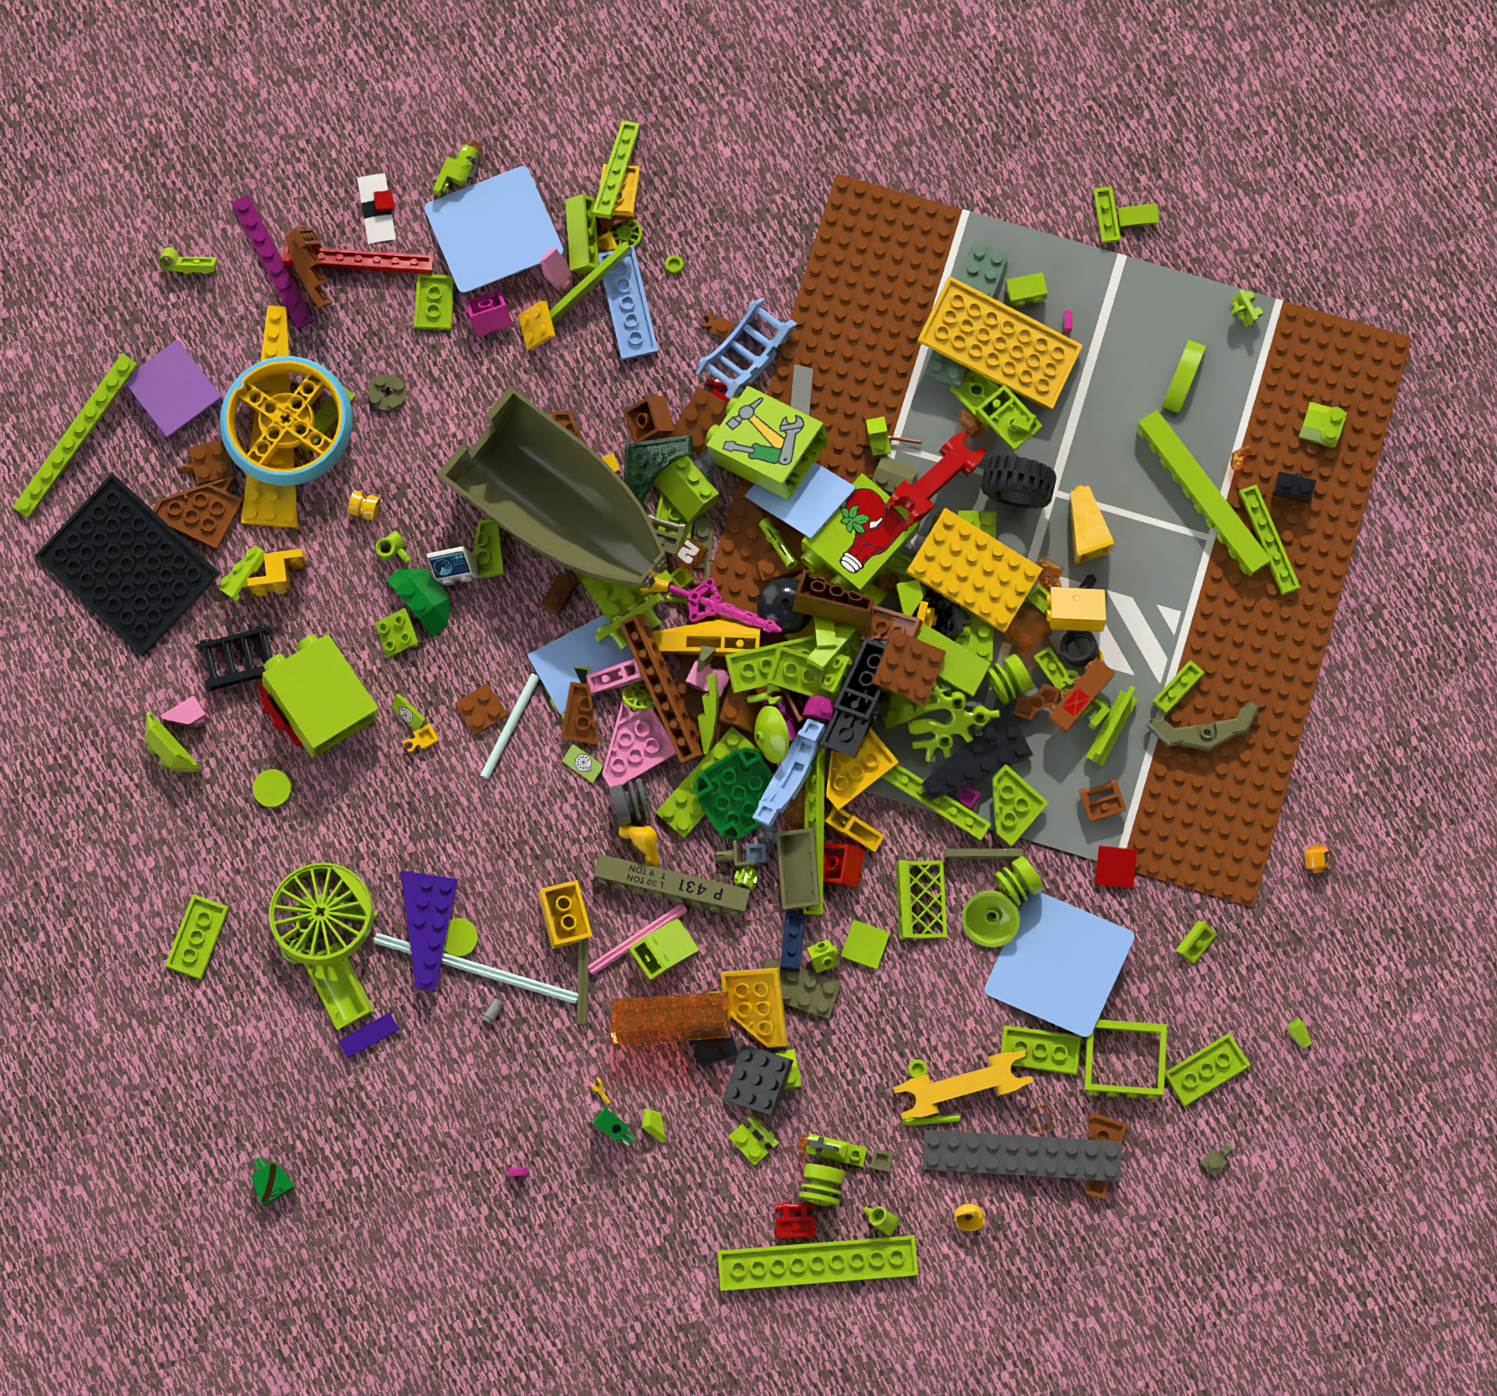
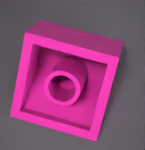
[464,289,512,336]

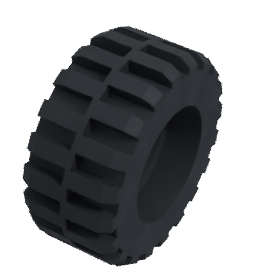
[980,455,1057,509]

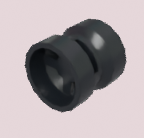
[924,589,945,612]

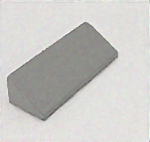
[791,365,813,416]

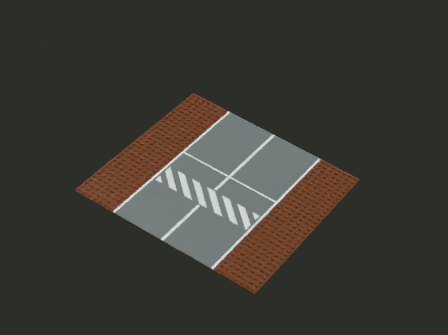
[662,174,1411,907]

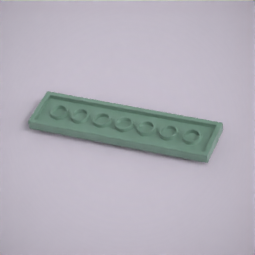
[924,242,1009,388]

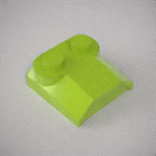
[1299,402,1347,449]

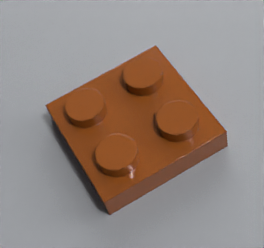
[455,683,508,736]

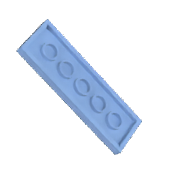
[598,246,658,361]

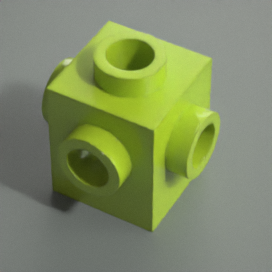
[807,939,839,973]

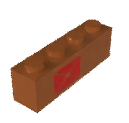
[1047,658,1115,734]

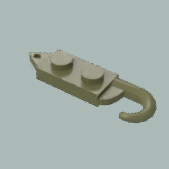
[691,512,713,586]

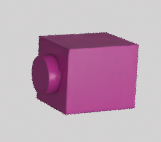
[803,696,835,721]

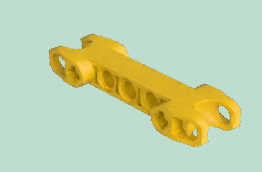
[893,1050,1033,1119]

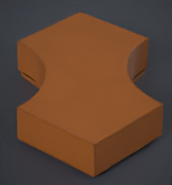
[1013,683,1061,720]

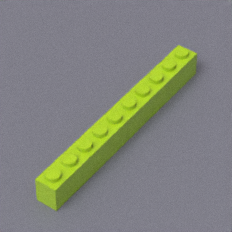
[1137,410,1271,577]

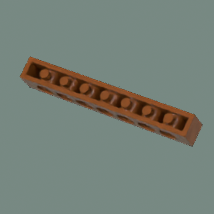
[619,614,704,763]

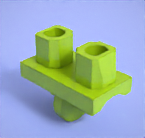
[1230,289,1264,328]

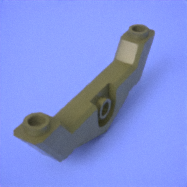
[1146,702,1260,751]

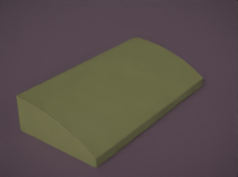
[776,828,821,911]

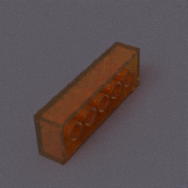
[611,992,731,1045]

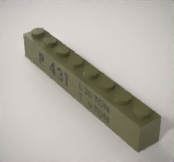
[594,854,750,917]

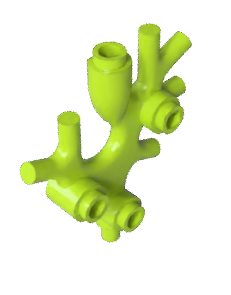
[908,685,1000,762]

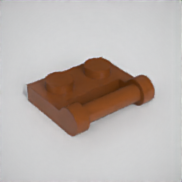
[1078,778,1127,823]

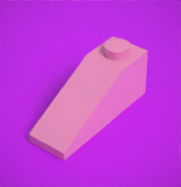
[541,247,573,292]
[586,658,644,694]

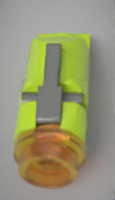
[433,139,481,197]
[798,1133,867,1167]

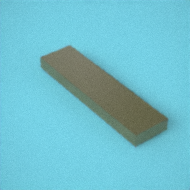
[945,849,1023,859]

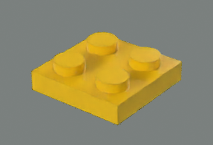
[518,301,555,350]

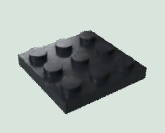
[722,1044,794,1116]

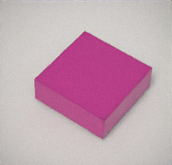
[1063,310,1073,334]

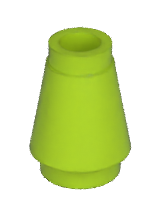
[1286,1018,1312,1049]

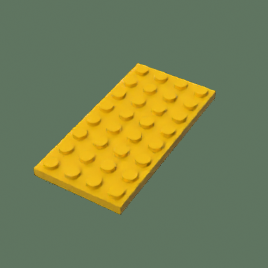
[917,276,1083,411]

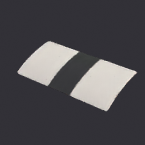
[357,173,396,244]

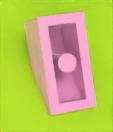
[161,695,208,728]

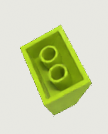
[653,452,719,524]

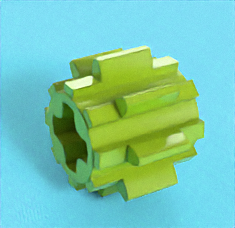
[734,866,758,891]

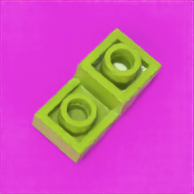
[1118,204,1160,227]

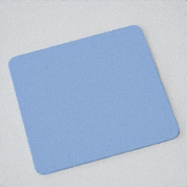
[425,166,563,293]
[985,892,1134,1037]

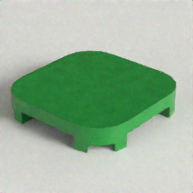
[693,747,780,840]

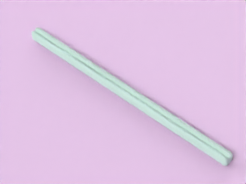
[374,933,578,1004]

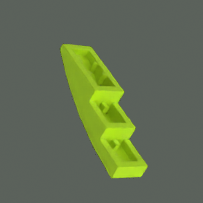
[698,673,719,754]

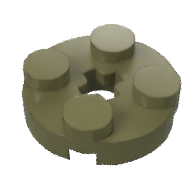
[368,374,407,412]

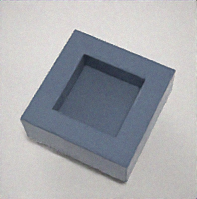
[746,844,765,864]

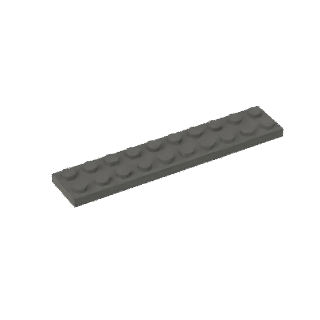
[923,1130,1122,1182]

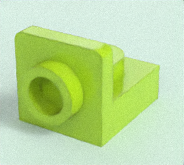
[1088,698,1110,730]

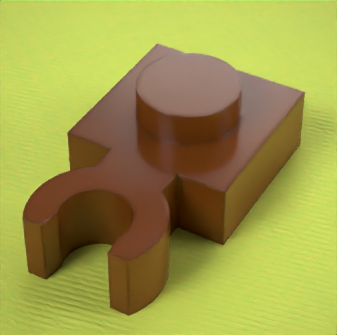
[700,313,735,340]

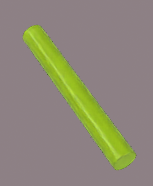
[901,1114,960,1127]

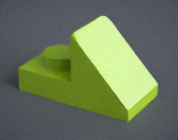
[866,417,892,457]

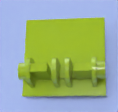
[375,608,419,658]

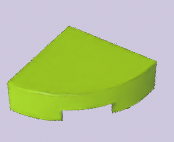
[1011,414,1036,434]

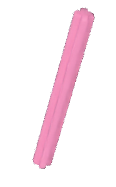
[588,904,688,975]

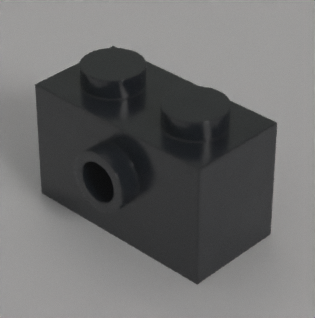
[1272,471,1316,504]

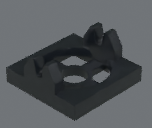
[934,602,971,641]

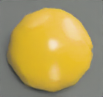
[954,1204,984,1231]

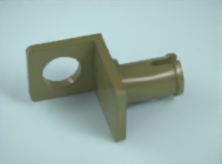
[716,840,760,869]

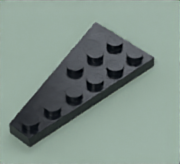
[921,704,1033,802]

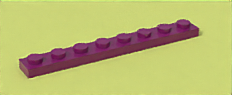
[231,194,314,330]

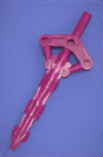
[669,578,782,633]

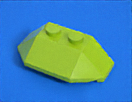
[145,711,203,772]

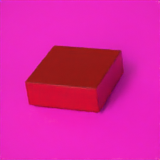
[373,190,395,211]

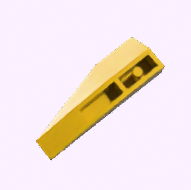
[652,618,761,657]

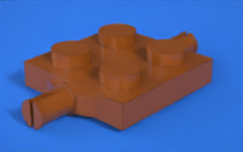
[180,440,235,485]

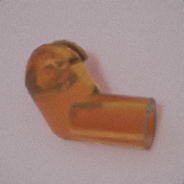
[1230,445,1252,470]
[1039,575,1062,589]

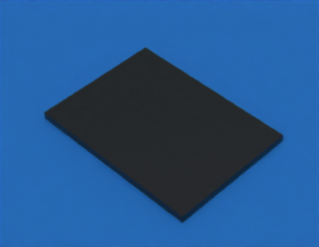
[35,473,221,657]

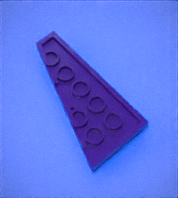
[401,870,458,992]

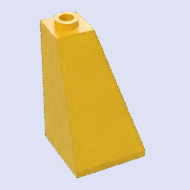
[1069,485,1115,565]

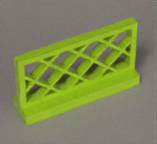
[1086,685,1138,767]
[895,860,947,940]

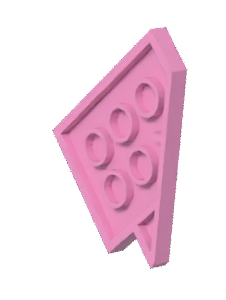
[602,700,677,787]

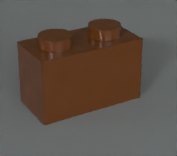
[541,572,577,618]

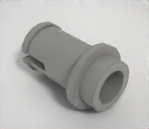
[482,998,504,1025]

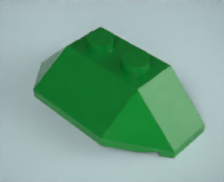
[386,568,450,637]

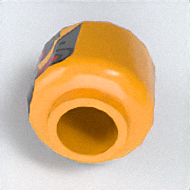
[1304,844,1330,873]

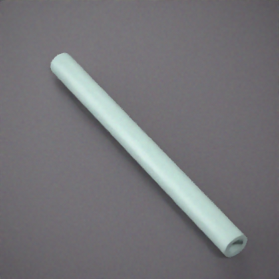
[480,673,540,780]

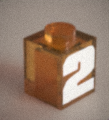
[675,538,709,569]

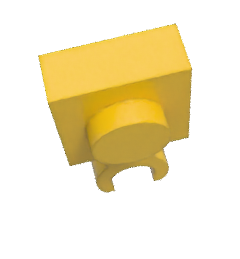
[403,723,439,753]

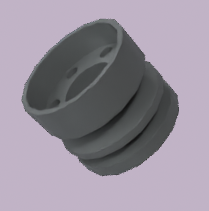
[609,779,651,826]

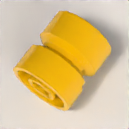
[347,490,381,521]

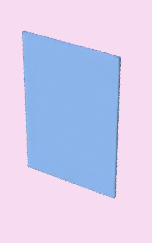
[744,462,856,539]
[527,615,634,714]

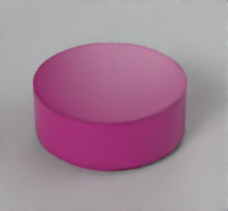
[508,1167,528,1176]

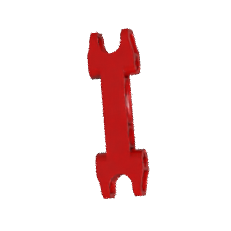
[885,431,987,527]

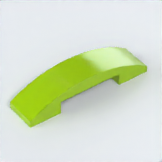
[1161,340,1206,414]

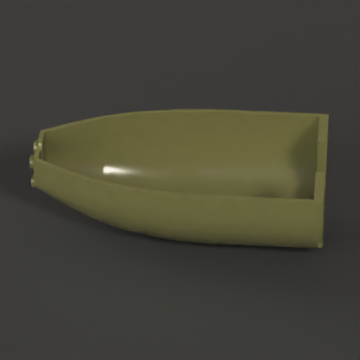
[437,386,667,589]

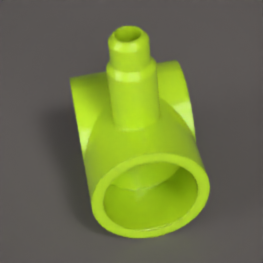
[376,530,411,563]
[863,1206,901,1237]

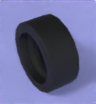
[1060,630,1098,667]

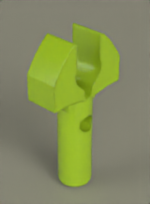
[664,590,691,610]
[747,684,783,705]

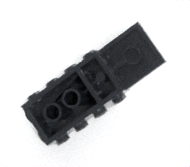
[820,638,891,759]

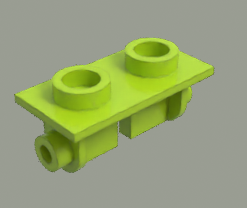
[821,654,853,695]

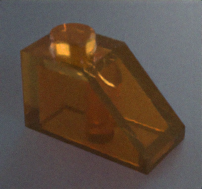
[785,788,805,830]

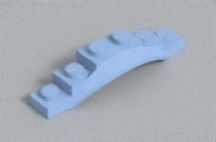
[753,718,826,827]

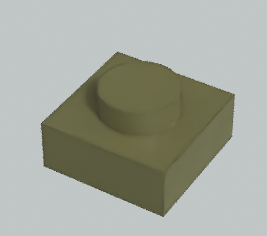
[870,1148,893,1172]

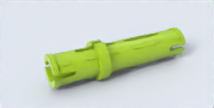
[759,518,798,569]

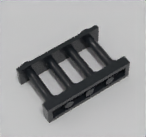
[195,624,273,692]

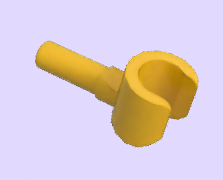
[590,1077,610,1105]

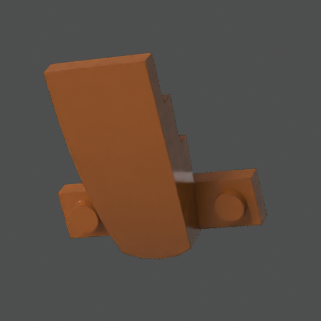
[285,224,332,308]

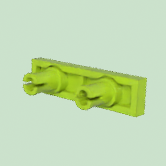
[594,592,663,650]

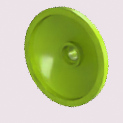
[754,706,789,764]
[962,891,1020,947]

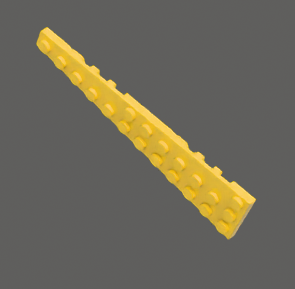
[241,306,298,528]

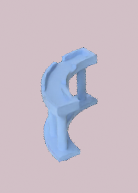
[696,298,797,399]

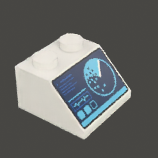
[427,546,478,586]

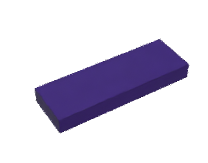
[338,1012,399,1058]

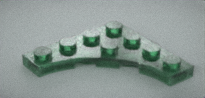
[624,435,693,509]

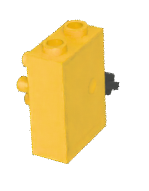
[1046,574,1106,632]

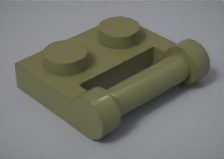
[648,514,686,556]

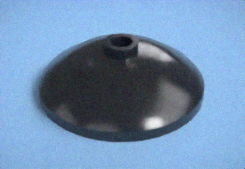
[757,578,813,635]

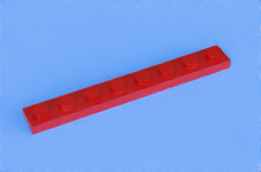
[283,246,434,275]

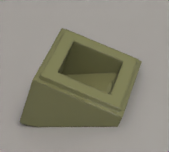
[696,646,716,673]

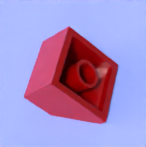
[823,844,865,888]

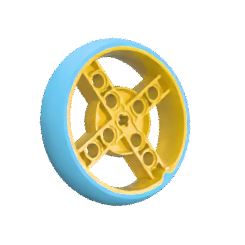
[220,356,353,486]

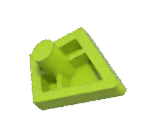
[642,1108,666,1143]

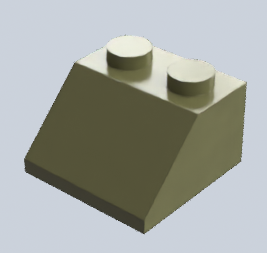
[872,455,918,497]

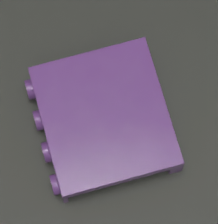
[123,340,224,441]

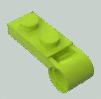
[158,247,217,274]

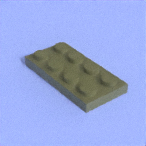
[764,957,841,1019]

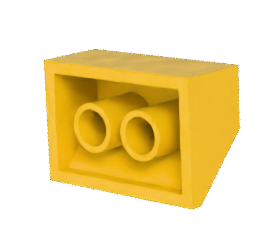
[538,880,592,949]

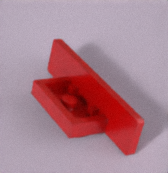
[256,681,302,747]

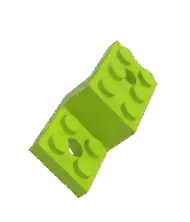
[950,370,1043,452]

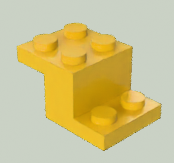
[247,549,307,596]

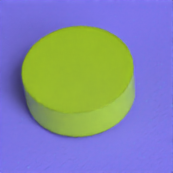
[665,255,684,275]
[908,1059,928,1078]

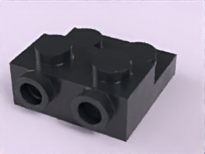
[687,1017,739,1067]

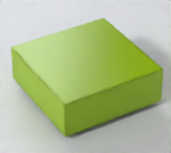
[670,565,696,589]

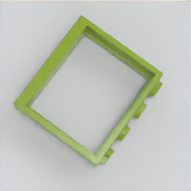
[1083,1020,1167,1100]

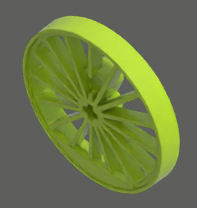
[269,863,374,965]

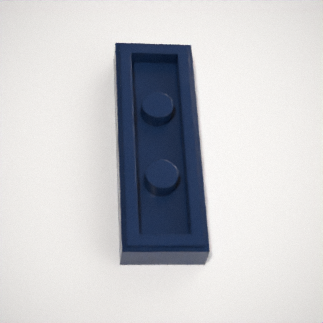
[780,913,805,972]

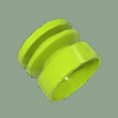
[986,654,1034,704]
[994,856,1045,908]
[799,1163,846,1206]

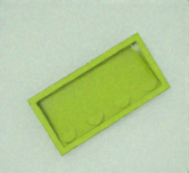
[304,943,375,1030]

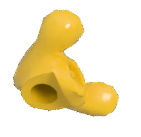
[619,824,660,868]

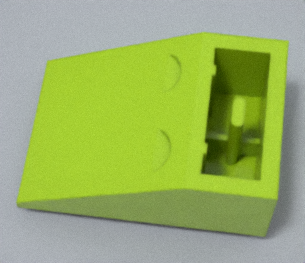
[629,918,699,983]

